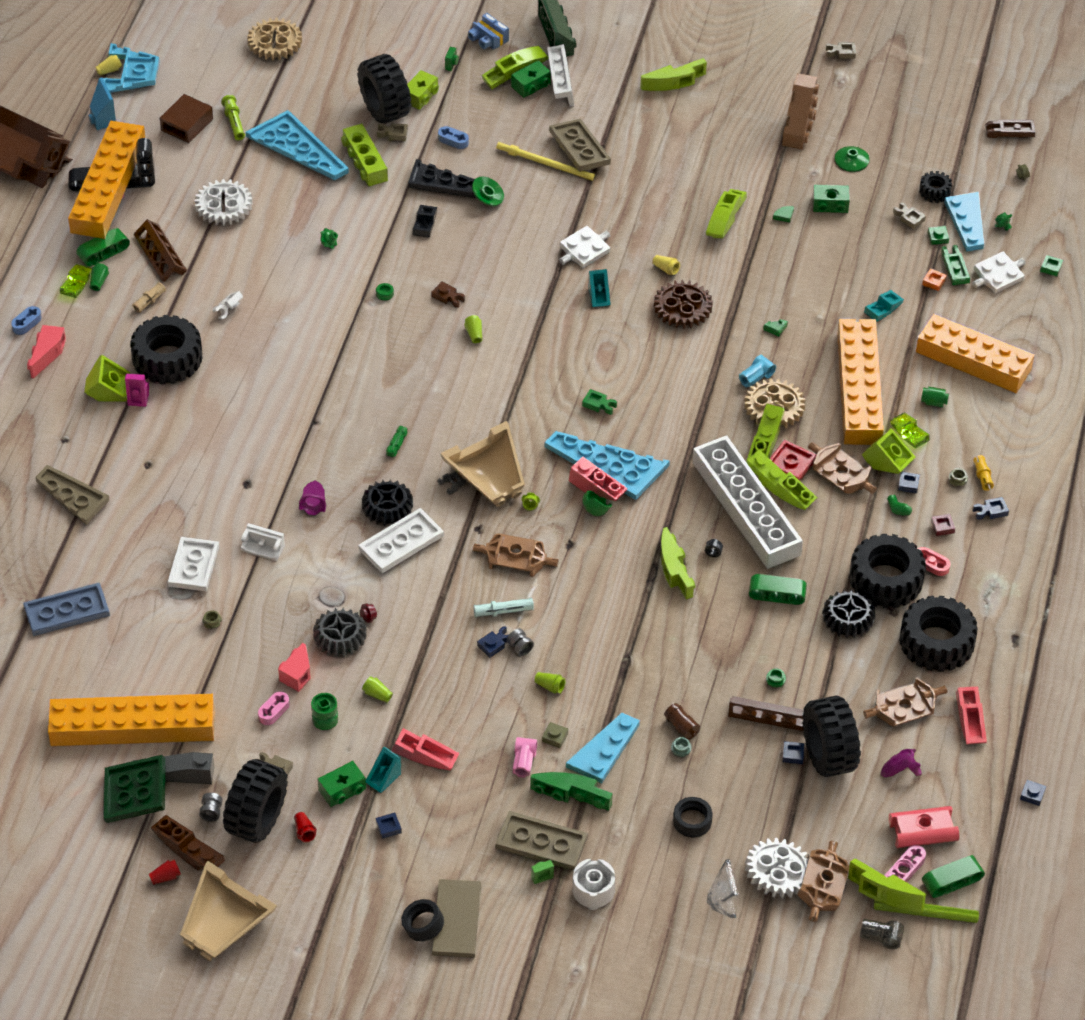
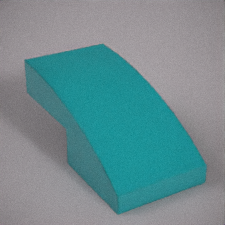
[864,290,904,322]

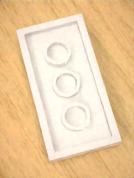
[358,508,444,573]

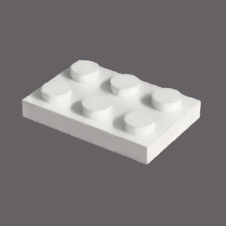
[168,537,220,592]

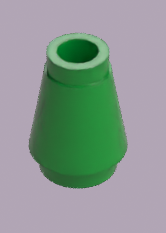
[90,263,109,291]

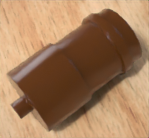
[664,703,700,740]

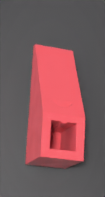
[27,325,66,378]
[568,457,628,501]

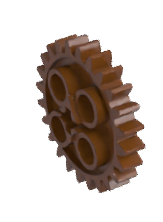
[654,280,713,329]

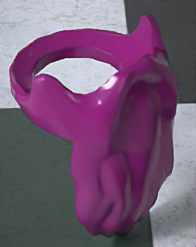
[299,480,327,516]
[880,749,922,777]

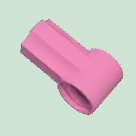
[513,737,537,778]

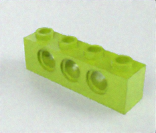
[341,124,388,187]

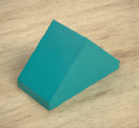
[588,269,611,307]
[366,747,401,793]

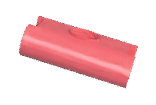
[889,806,959,848]

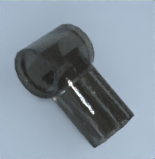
[860,919,904,949]

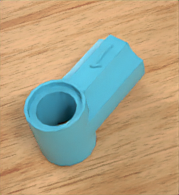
[739,355,776,388]

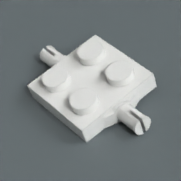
[559,226,610,269]
[972,251,1026,294]

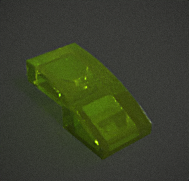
[60,264,92,298]
[890,412,930,449]

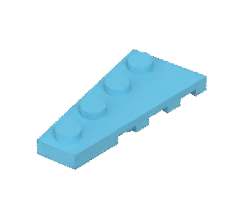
[944,192,984,252]
[566,713,640,783]

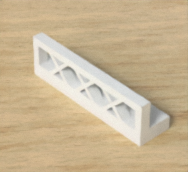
[547,44,575,107]

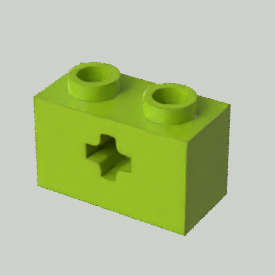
[407,70,439,110]

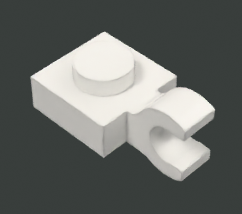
[212,291,243,320]

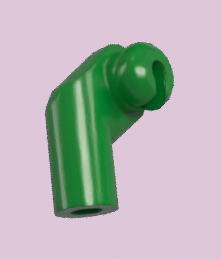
[887,495,912,516]

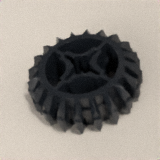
[362,479,413,527]
[822,589,876,639]

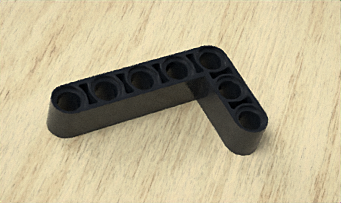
[68,138,155,192]

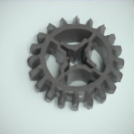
[313,607,367,657]

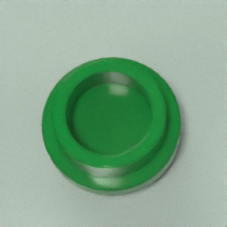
[766,668,786,688]

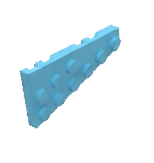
[245,110,349,180]
[544,431,670,500]

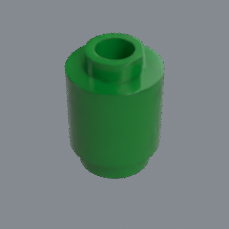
[921,386,949,408]

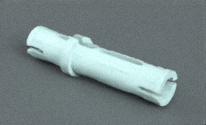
[473,598,534,618]

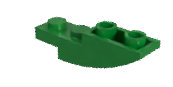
[530,772,613,811]

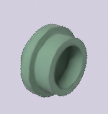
[671,737,692,757]

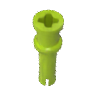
[221,95,245,141]

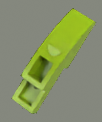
[482,46,549,90]
[640,58,707,91]
[706,189,747,239]
[746,403,785,475]
[746,450,818,510]
[661,527,696,600]
[848,858,926,913]

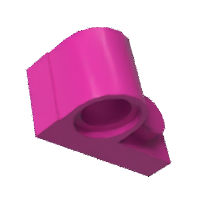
[125,374,149,407]

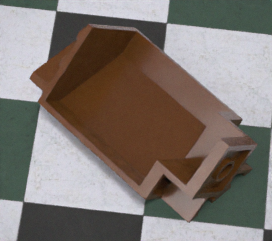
[0,105,73,188]

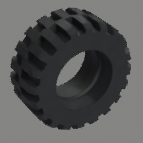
[357,54,412,124]
[130,315,203,384]
[849,533,926,608]
[899,595,978,672]
[802,695,861,777]
[223,759,288,843]

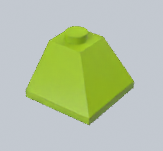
[84,355,131,402]
[861,428,915,474]

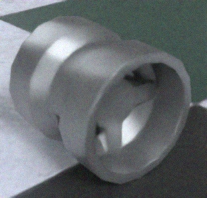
[507,628,534,656]
[199,793,223,821]

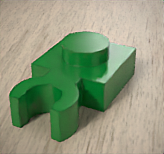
[582,389,617,415]

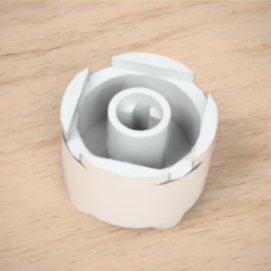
[572,859,615,910]

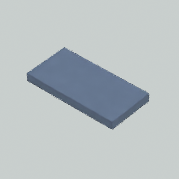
[23,582,110,636]

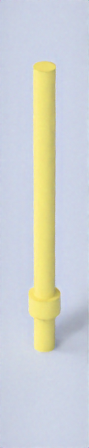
[496,142,595,181]

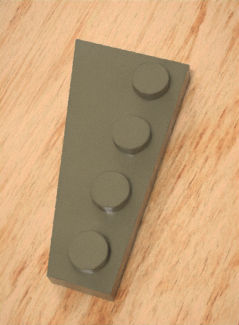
[36,465,109,525]

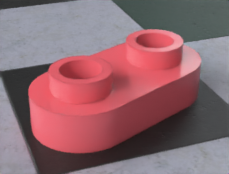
[918,547,950,576]

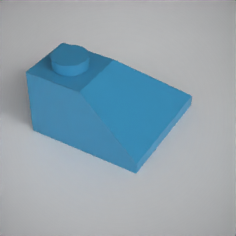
[88,78,116,130]

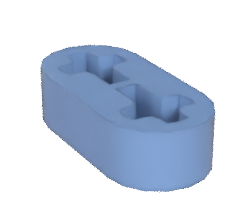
[438,126,469,149]
[11,306,42,335]

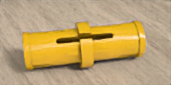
[973,455,994,491]

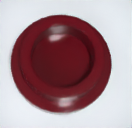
[360,603,377,623]

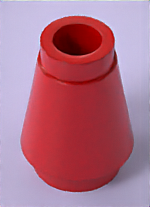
[294,812,317,842]
[149,859,181,885]

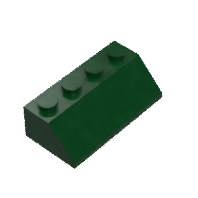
[537,0,577,57]

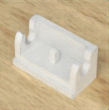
[241,523,285,561]

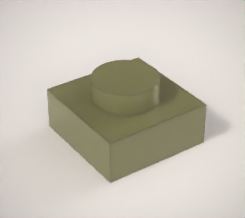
[542,722,568,748]

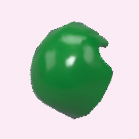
[582,491,612,517]

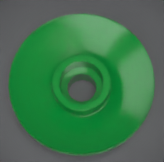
[835,146,870,172]
[472,176,504,206]

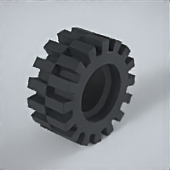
[919,171,952,203]

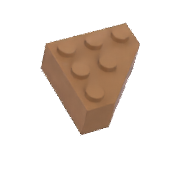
[782,73,820,150]

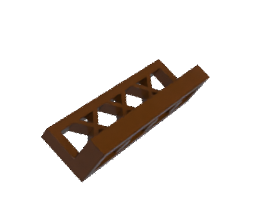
[134,219,187,282]
[728,696,804,731]

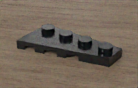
[408,159,476,198]

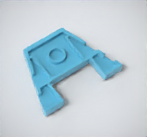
[103,43,160,93]

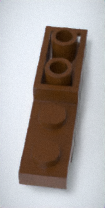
[151,815,225,870]

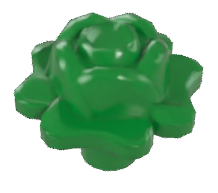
[995,212,1012,231]
[320,228,338,249]

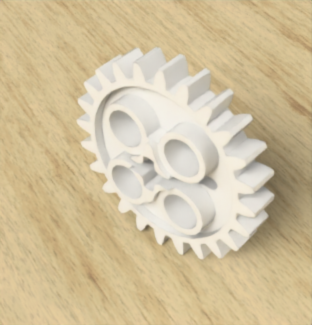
[194,179,253,226]
[745,838,809,898]

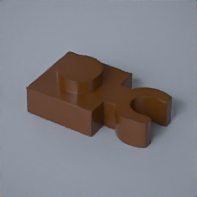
[431,281,465,308]

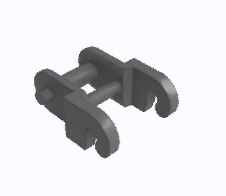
[437,471,467,495]

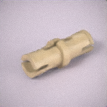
[132,282,166,313]

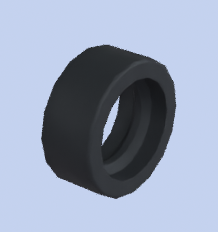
[673,797,713,838]
[401,899,444,942]

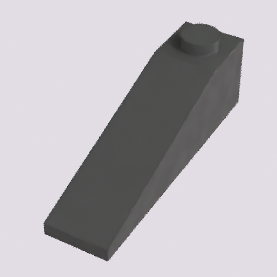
[133,752,215,784]

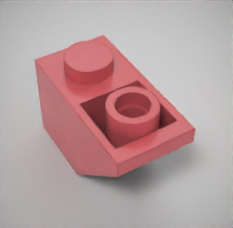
[278,643,311,692]

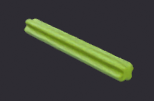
[874,900,979,923]

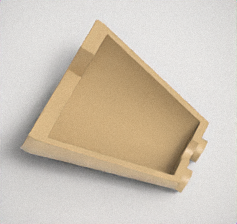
[441,421,525,507]
[180,861,277,962]

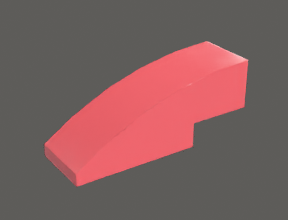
[956,686,987,744]
[391,728,459,771]

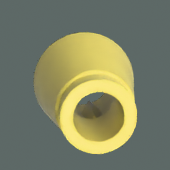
[95,55,122,76]
[653,255,680,275]

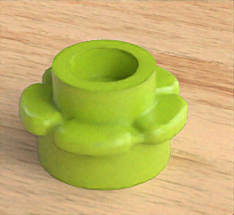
[521,492,540,511]

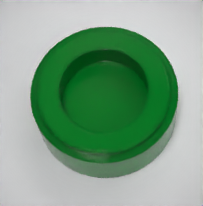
[376,283,394,301]

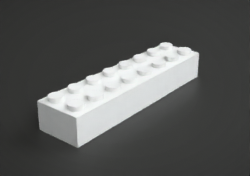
[693,436,803,569]

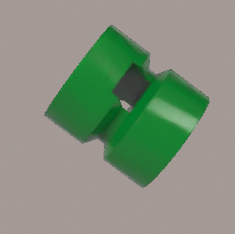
[311,693,338,730]

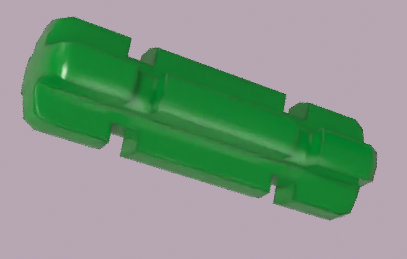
[386,425,408,458]

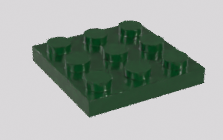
[103,755,165,823]

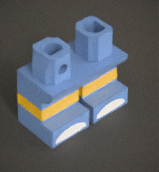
[468,13,509,50]

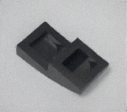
[412,205,438,237]

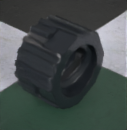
[704,539,723,558]

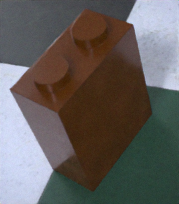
[159,94,213,143]

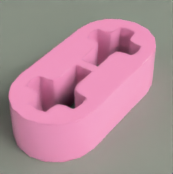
[258,692,290,725]

